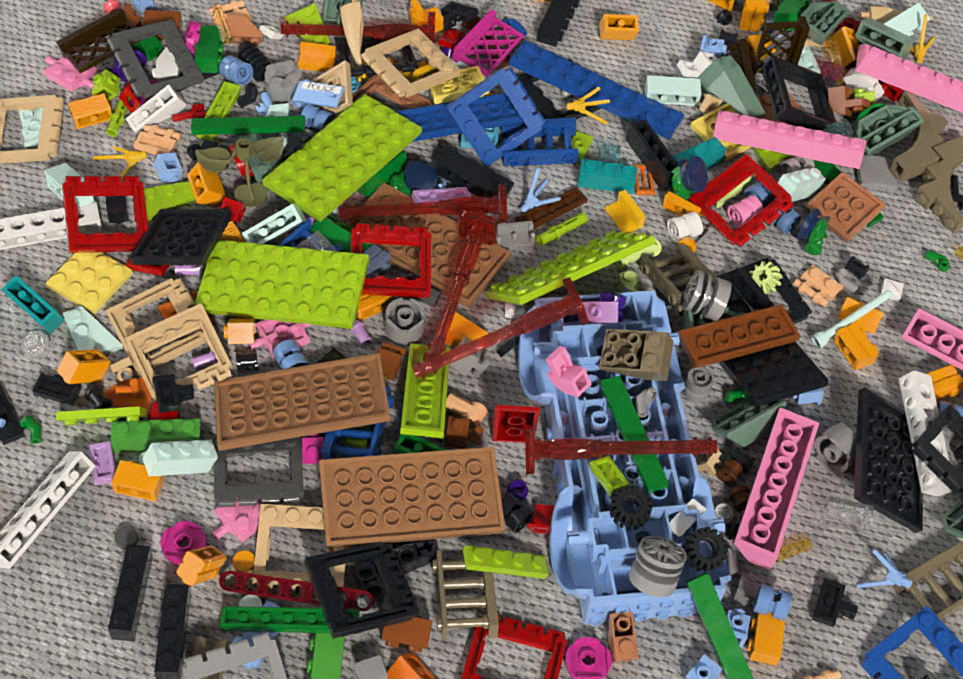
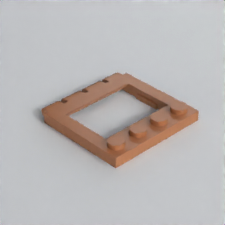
[335,75,436,118]

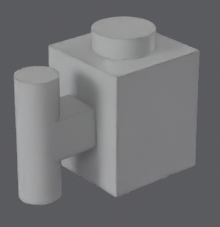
[449,337,493,378]

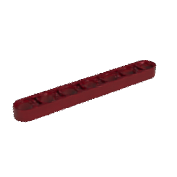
[219,570,375,611]

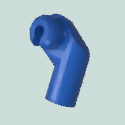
[503,18,527,36]

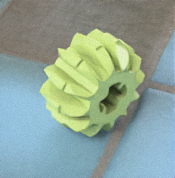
[749,261,783,295]

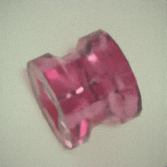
[820,61,843,81]

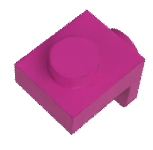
[302,434,324,464]

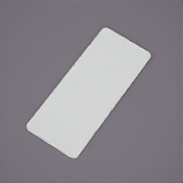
[669,499,706,537]

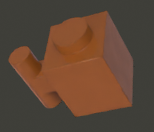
[377,342,407,381]
[445,416,484,449]

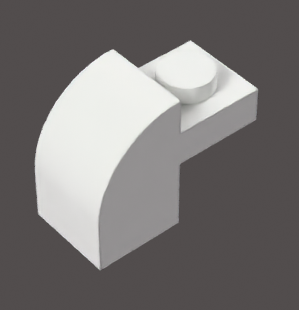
[677,51,717,79]
[843,67,884,102]

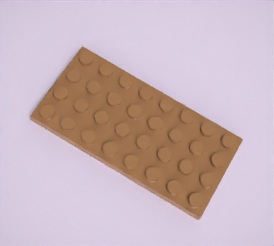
[345,182,512,308]
[214,353,391,451]
[319,447,505,548]

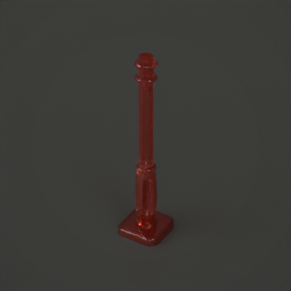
[281,12,435,44]
[339,184,508,224]
[424,211,499,367]
[412,277,589,379]
[525,425,718,474]

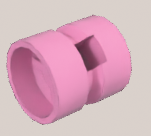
[727,195,763,228]

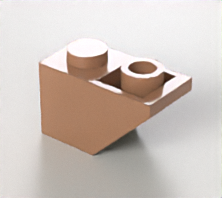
[227,15,264,45]
[608,612,639,663]

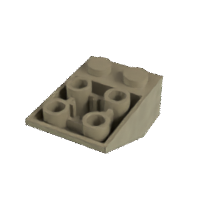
[599,329,674,381]

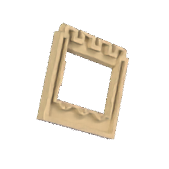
[361,28,461,98]
[0,95,64,164]
[105,278,206,376]
[125,303,233,402]
[252,504,347,597]

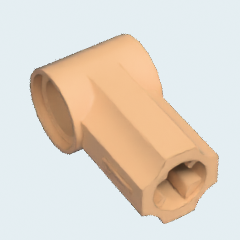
[446,393,488,430]

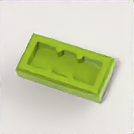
[571,131,594,165]
[589,456,631,497]

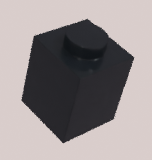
[105,196,129,224]

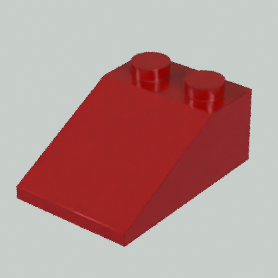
[492,405,540,443]

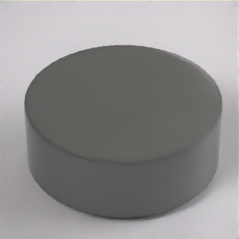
[115,527,138,550]

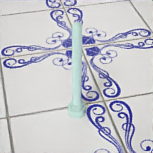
[811,290,893,349]

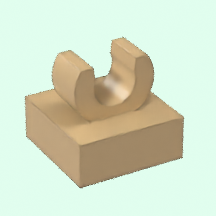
[698,93,723,114]
[108,357,133,382]
[696,448,723,475]

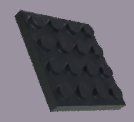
[129,209,233,266]
[719,342,829,407]

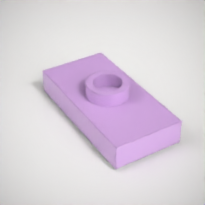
[582,302,618,323]
[89,441,116,486]

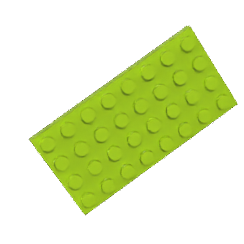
[262,94,422,222]
[485,231,656,305]
[194,240,370,329]

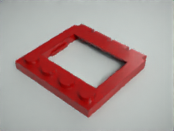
[688,154,794,247]
[62,176,148,253]
[351,223,431,298]
[461,612,567,679]

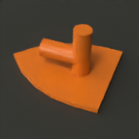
[104,377,152,413]

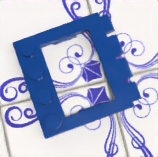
[446,67,546,167]
[861,606,963,679]

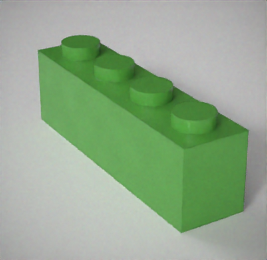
[111,418,202,453]
[308,607,345,679]

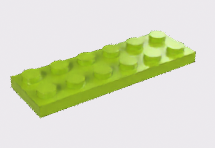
[400,343,450,438]

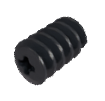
[238,44,271,82]

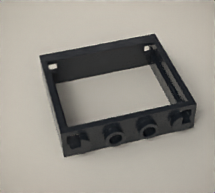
[762,55,838,133]

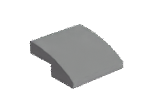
[857,155,898,191]

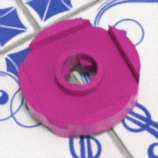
[184,20,201,56]
[160,521,207,565]
[565,637,612,679]

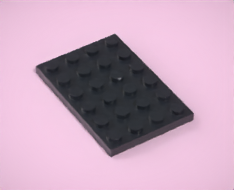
[854,387,923,533]

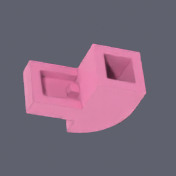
[546,346,591,397]

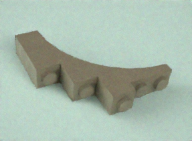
[889,90,948,182]
[915,136,963,234]

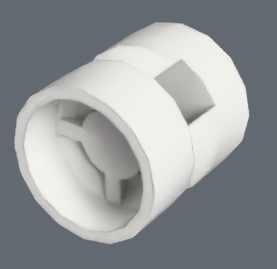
[667,212,703,243]

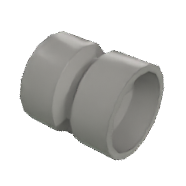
[779,156,815,175]
[683,367,714,403]

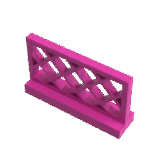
[451,9,525,78]

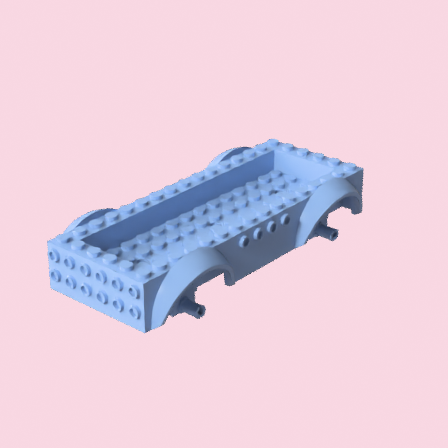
[518,290,732,626]

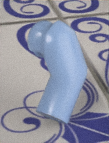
[256,92,273,115]

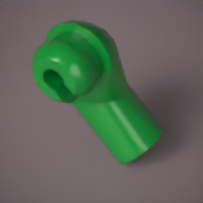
[924,250,950,272]
[724,389,749,404]
[19,415,42,444]

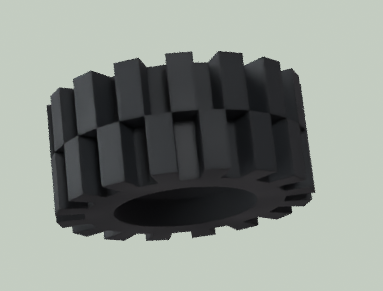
[609,485,653,530]
[683,527,728,572]

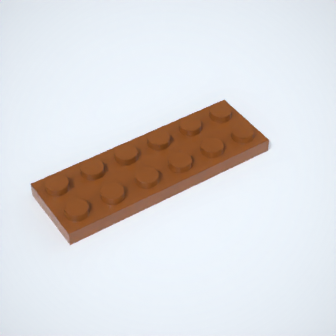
[678,304,801,369]

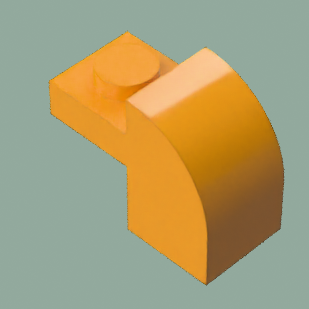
[408,0,444,34]

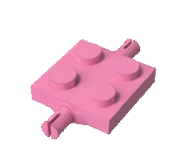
[44,54,98,92]
[249,320,311,358]
[213,500,262,542]

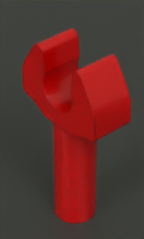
[171,104,207,122]

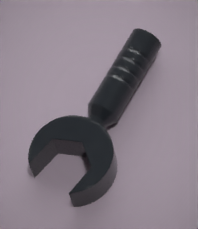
[951,175,963,211]
[496,331,521,358]

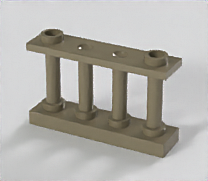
[641,244,716,312]
[893,541,963,623]
[432,550,499,640]

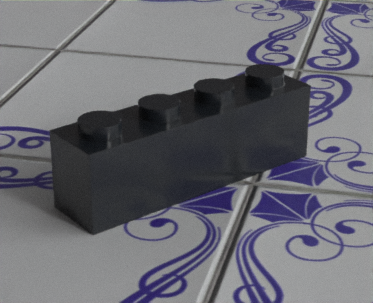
[537,0,580,47]
[626,119,679,190]
[436,147,514,208]
[108,544,153,642]
[154,584,191,679]

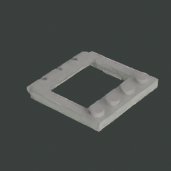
[182,632,287,679]

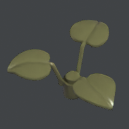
[196,137,284,208]

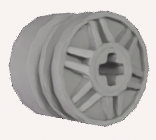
[682,270,732,321]
[629,536,687,597]

